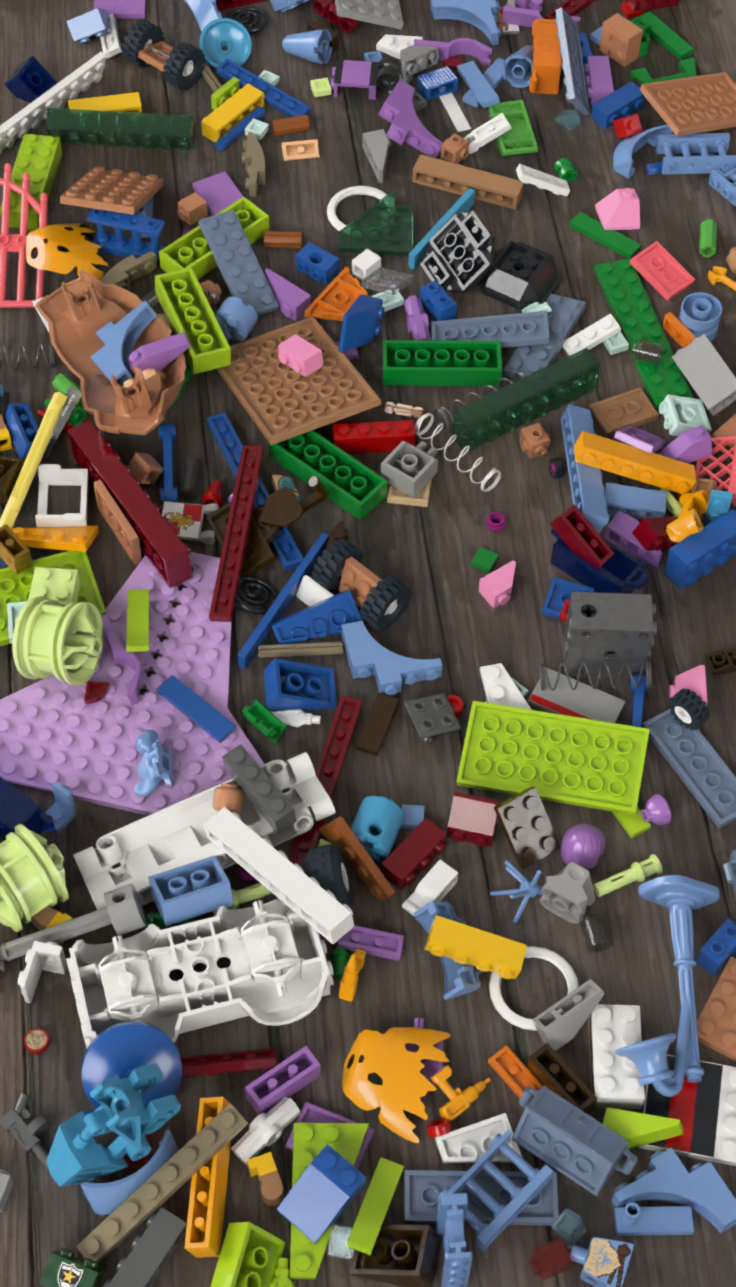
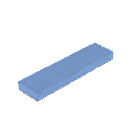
[462,57,505,108]
[457,61,500,108]

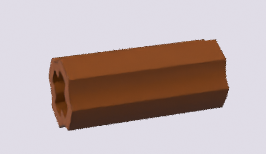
[272,115,310,136]
[264,231,302,248]

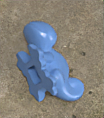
[134,730,175,797]

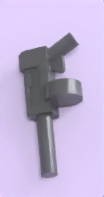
[0,1093,51,1170]

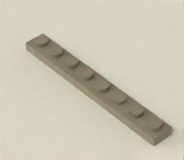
[76,1103,249,1263]

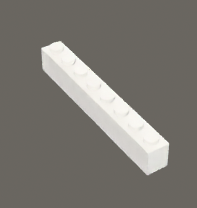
[204,807,354,944]

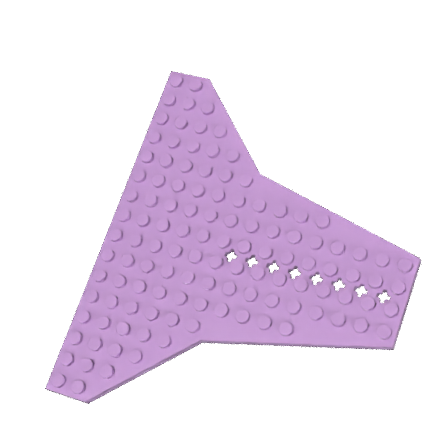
[0,552,283,815]

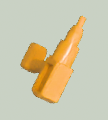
[338,949,366,1002]
[430,1065,491,1121]

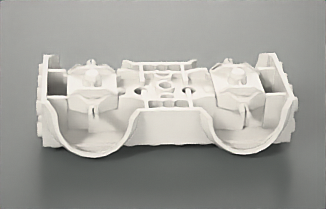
[66,898,334,1048]

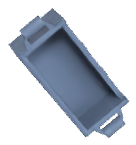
[511,1085,638,1196]

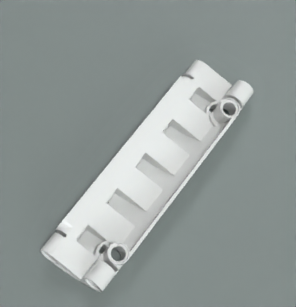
[73,752,336,910]

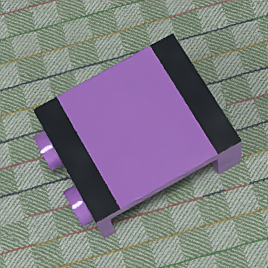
[331,60,379,100]

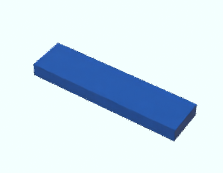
[157,675,236,744]

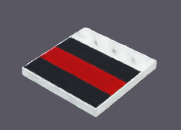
[639,1054,736,1166]

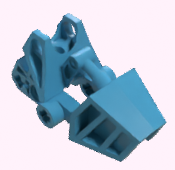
[46,1063,181,1187]

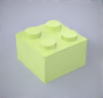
[28,567,80,607]

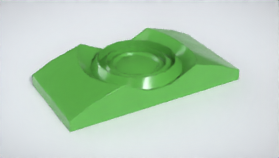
[488,100,538,156]

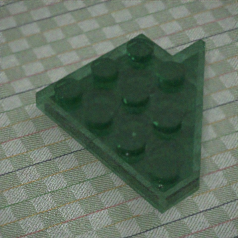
[338,191,413,256]

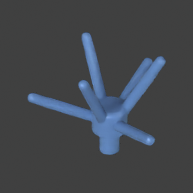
[490,860,543,923]

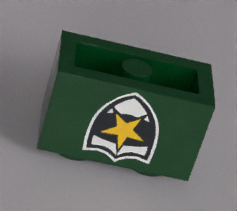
[39,1248,105,1287]

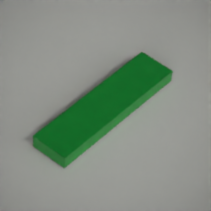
[639,11,694,60]
[569,212,642,259]

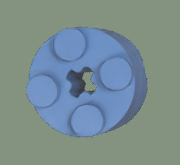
[215,297,258,342]

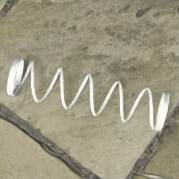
[414,413,501,492]

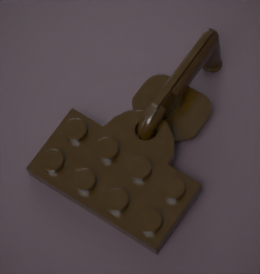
[206,476,329,578]

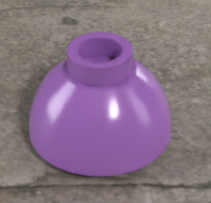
[641,794,672,825]

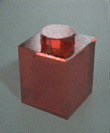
[529,1238,572,1281]

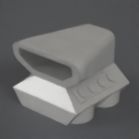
[539,862,595,924]

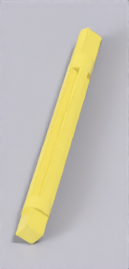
[0,392,67,529]

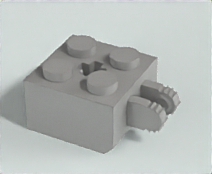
[381,441,438,498]

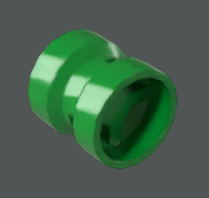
[554,158,578,183]

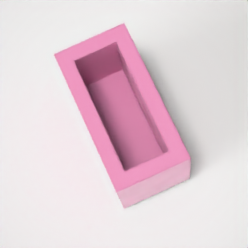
[278,334,324,377]

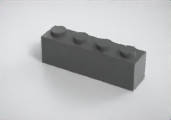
[222,744,297,834]
[103,1207,187,1287]

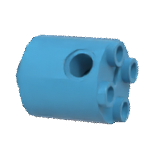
[350,796,405,864]

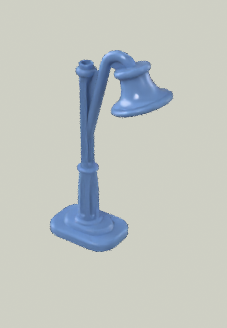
[615,875,720,1097]

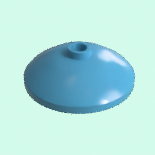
[199,18,252,68]

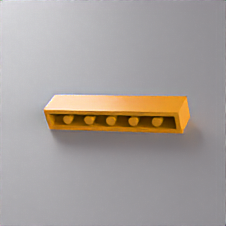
[574,431,696,494]
[185,1097,231,1258]

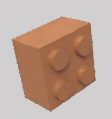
[599,13,643,67]

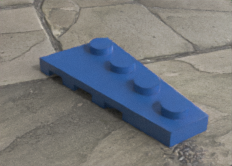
[270,589,365,644]

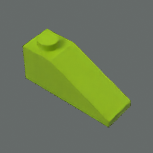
[603,1107,684,1149]

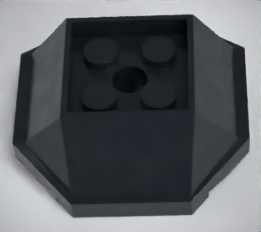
[420,210,496,293]
[477,241,560,309]

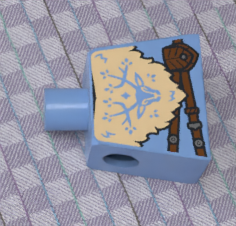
[569,1237,634,1287]

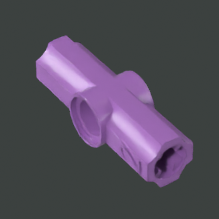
[404,295,431,340]

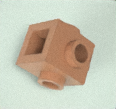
[441,133,469,164]
[519,423,551,459]

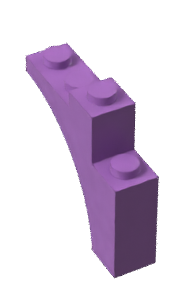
[378,80,443,158]

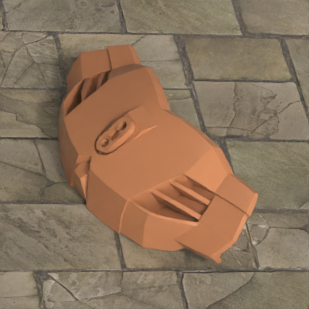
[35,269,186,435]

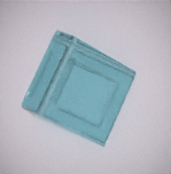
[554,110,581,130]
[552,1208,586,1249]
[327,1224,355,1260]

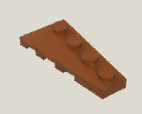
[319,816,395,901]

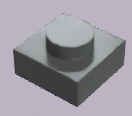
[413,92,427,112]

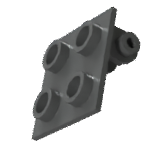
[404,693,461,744]

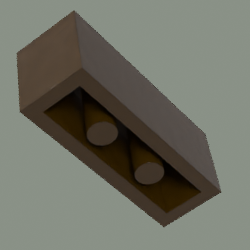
[527,1043,597,1114]

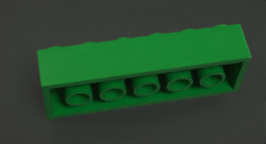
[382,340,502,386]
[268,430,388,521]

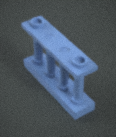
[656,133,736,175]
[438,1130,554,1252]

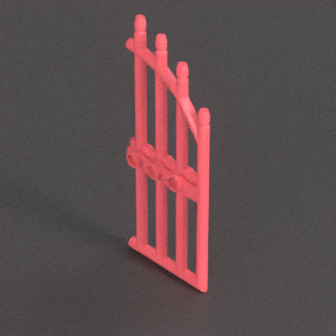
[0,163,48,308]

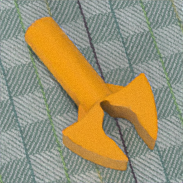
[708,266,736,291]

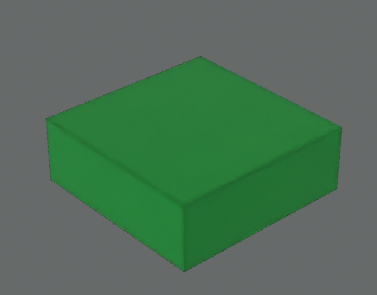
[471,547,499,574]

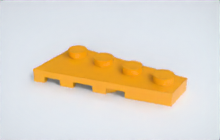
[11,525,99,552]

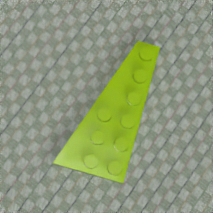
[290,1123,369,1279]

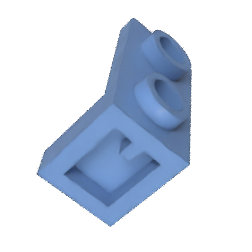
[40,782,76,834]

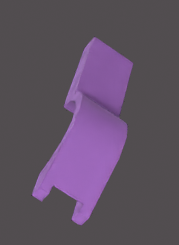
[501,5,581,27]
[414,38,492,65]
[101,614,142,705]

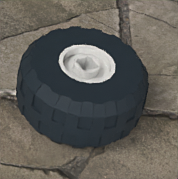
[305,844,353,908]

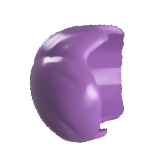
[560,823,606,869]

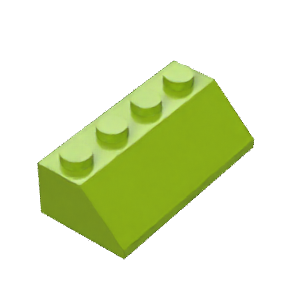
[210,1222,286,1287]

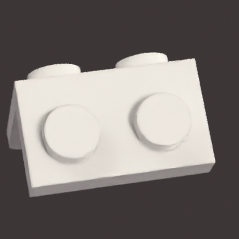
[18,941,68,1003]

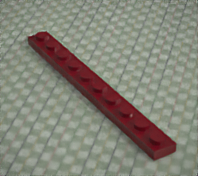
[209,445,264,622]
[288,695,363,874]

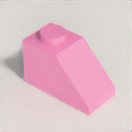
[479,560,516,609]

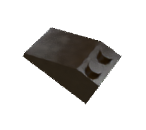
[0,456,25,503]
[349,1224,441,1287]

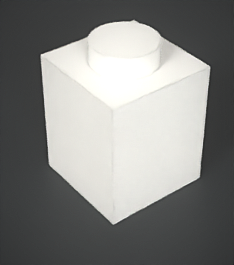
[352,249,381,283]

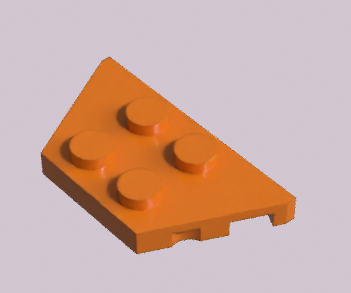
[305,267,368,321]

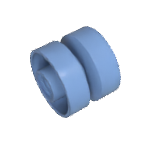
[678,292,722,342]

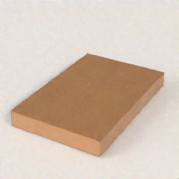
[588,387,659,437]

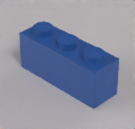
[591,81,645,129]
[4,403,41,462]

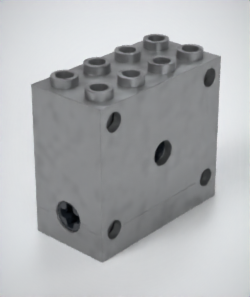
[563,592,657,679]

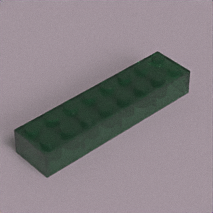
[46,108,196,151]
[452,348,600,452]

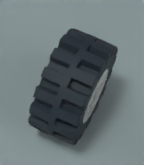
[668,688,710,730]

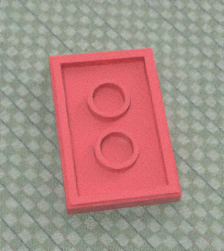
[629,241,696,301]

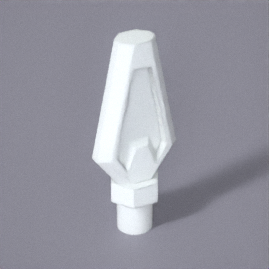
[271,709,321,728]

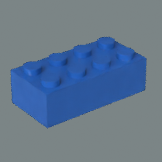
[664,509,736,590]

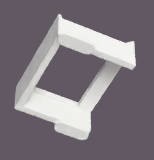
[35,464,89,527]

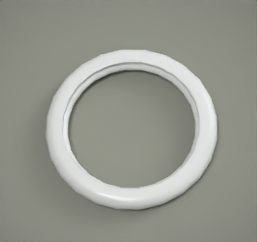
[327,186,396,238]
[489,946,579,1031]

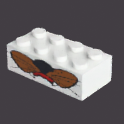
[588,1004,645,1109]

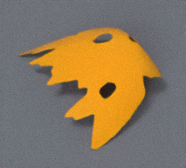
[26,223,108,281]
[342,1027,451,1143]

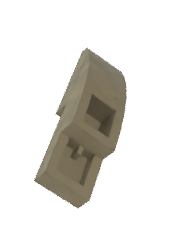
[242,132,266,197]
[101,251,158,290]

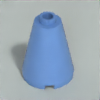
[282,29,332,65]
[502,45,534,88]

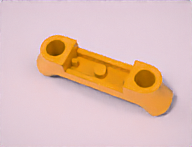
[666,489,710,543]

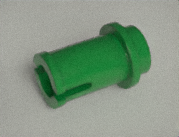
[331,947,350,980]

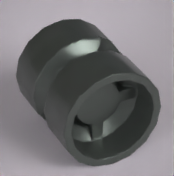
[376,56,401,91]

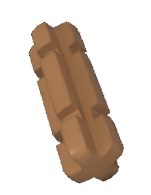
[385,401,424,418]

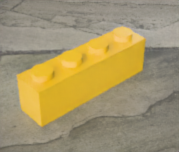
[201,84,265,142]
[68,92,143,129]
[424,915,527,979]

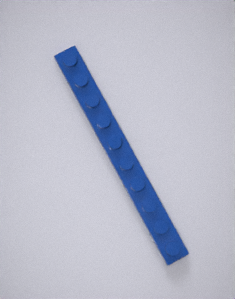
[206,412,303,571]

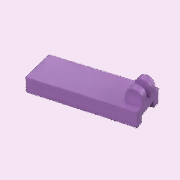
[337,925,404,961]

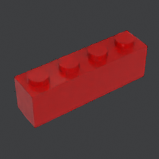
[333,420,415,454]

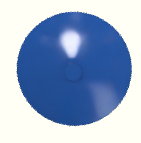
[81,1021,182,1109]

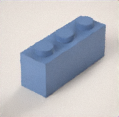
[604,482,667,521]

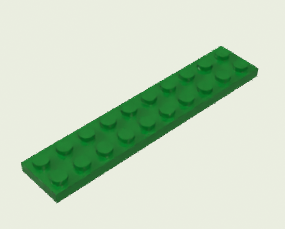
[594,258,693,410]

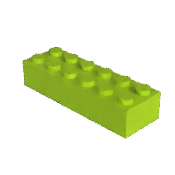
[0,133,62,230]
[159,197,269,280]
[155,267,231,374]

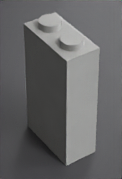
[672,334,736,416]

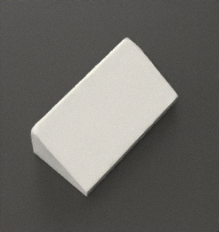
[296,575,335,607]

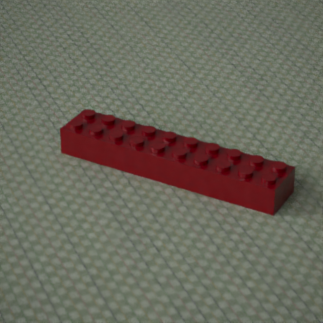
[67,420,193,588]

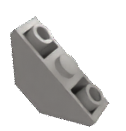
[400,46,439,79]

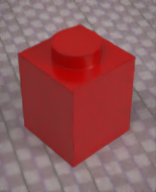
[613,114,643,138]

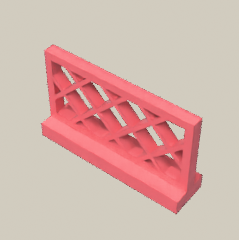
[695,436,736,507]

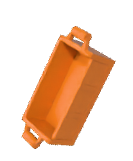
[529,19,562,95]

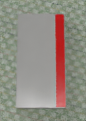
[528,668,626,723]

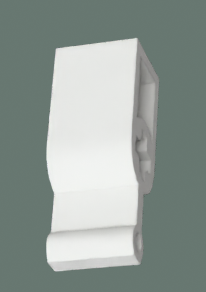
[402,860,458,916]

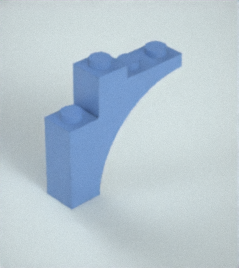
[430,0,501,46]
[90,301,157,386]
[342,621,442,696]
[611,1148,736,1234]

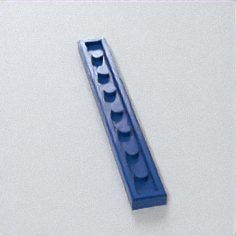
[238,532,329,670]

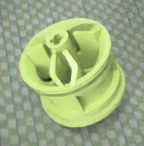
[12,596,104,686]
[0,824,69,932]

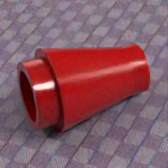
[202,480,223,507]

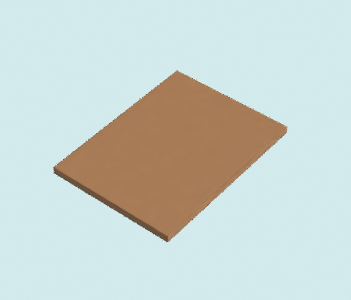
[216,316,381,445]

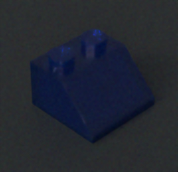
[4,56,57,103]

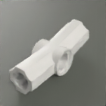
[231,1097,300,1165]

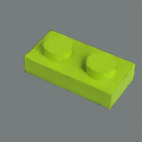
[211,77,240,110]

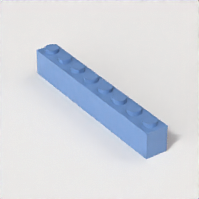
[561,404,609,533]

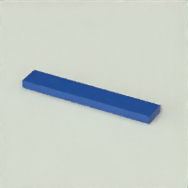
[216,58,311,117]

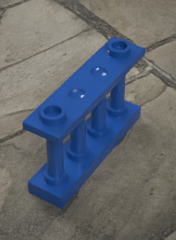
[87,208,167,265]

